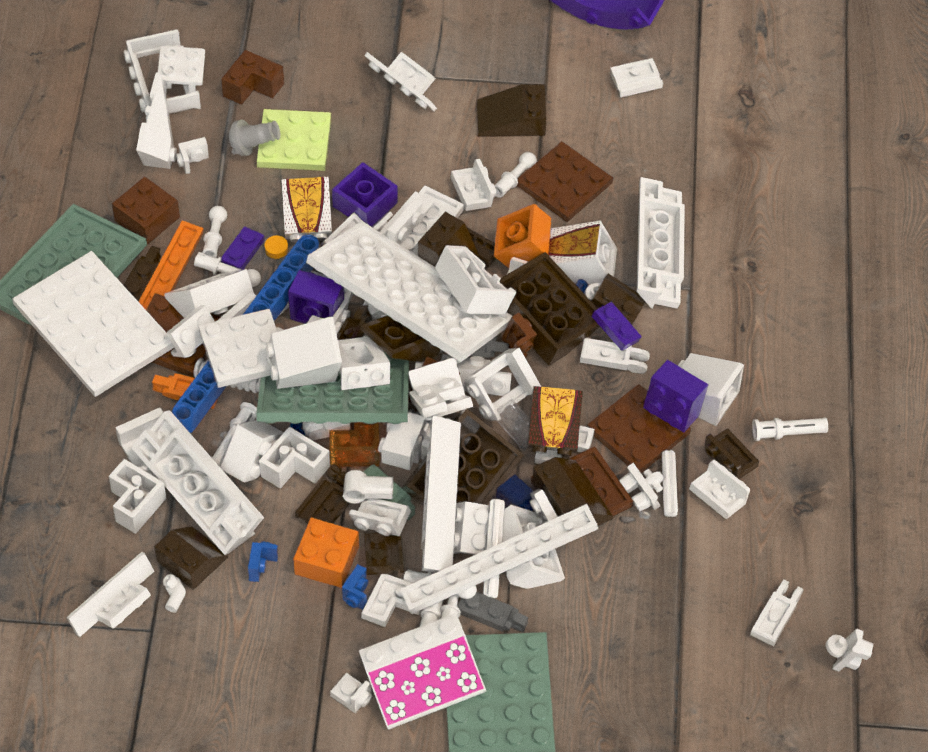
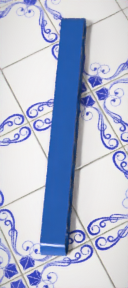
[172,235,319,433]

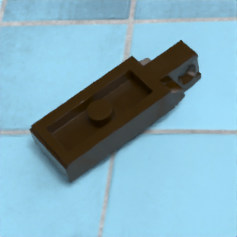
[123,246,161,302]
[337,305,372,340]

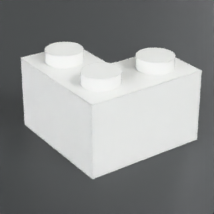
[378,412,425,470]
[220,420,284,482]
[259,427,330,489]
[109,459,167,534]

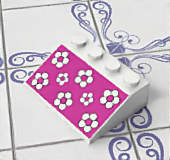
[359,613,486,730]

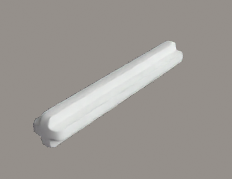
[483,499,505,599]

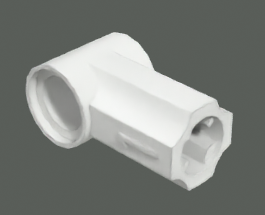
[343,470,393,504]

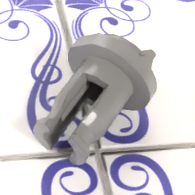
[229,119,280,156]

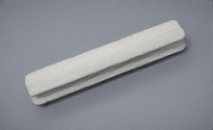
[662,450,678,517]

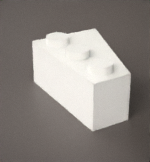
[435,245,516,315]

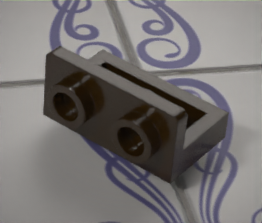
[704,428,759,479]

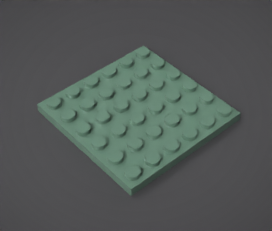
[256,351,409,424]

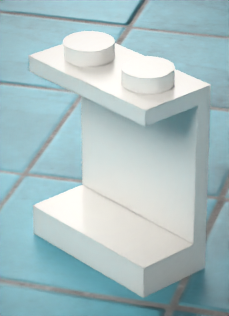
[115,408,163,479]

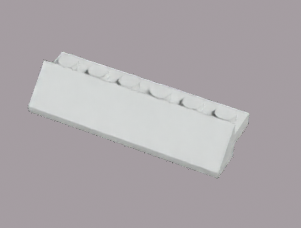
[637,177,685,309]
[131,411,264,555]
[421,416,461,574]

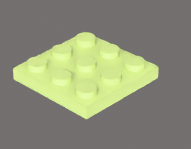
[257,109,331,171]

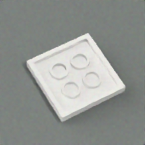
[199,309,277,388]

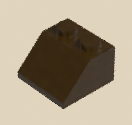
[154,526,228,590]

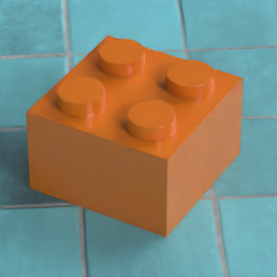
[494,204,551,268]
[293,518,359,588]

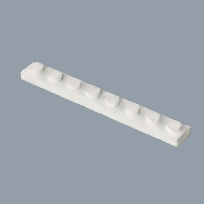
[400,504,598,614]

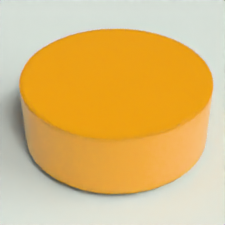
[265,235,288,259]

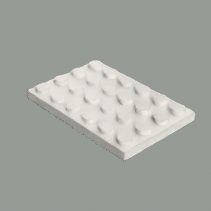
[12,251,174,397]

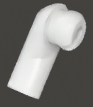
[163,574,186,613]

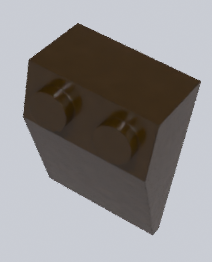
[477,84,546,137]
[360,315,441,362]

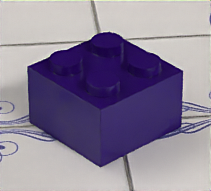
[332,162,398,227]
[288,270,344,324]
[643,360,709,433]

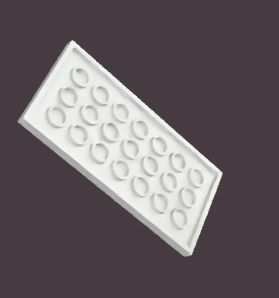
[306,221,512,362]

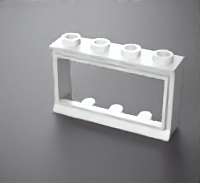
[123,29,201,114]

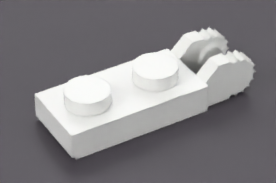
[580,338,650,374]
[751,580,803,646]

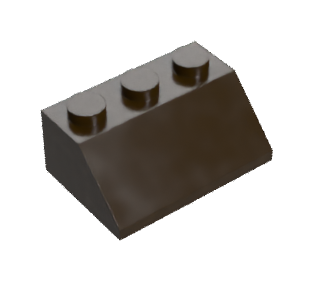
[532,457,613,526]

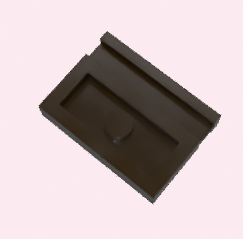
[591,273,645,325]
[295,476,350,524]
[364,533,404,575]

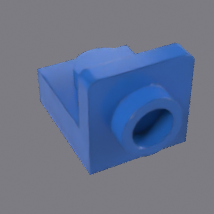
[248,542,278,582]
[342,564,368,610]

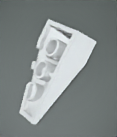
[136,72,177,169]

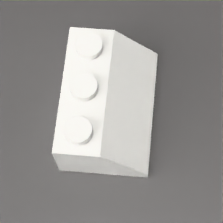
[164,269,254,318]
[502,505,565,589]

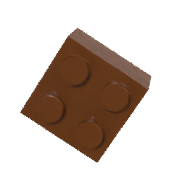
[112,176,180,245]

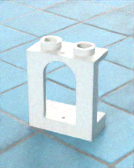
[338,337,390,390]
[464,348,541,421]

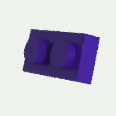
[221,226,265,270]
[592,302,642,351]

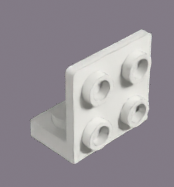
[158,46,205,94]
[408,358,473,421]

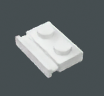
[610,58,663,97]

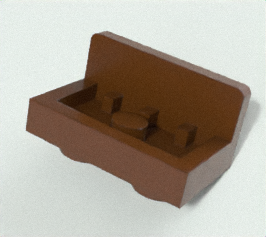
[501,313,537,359]

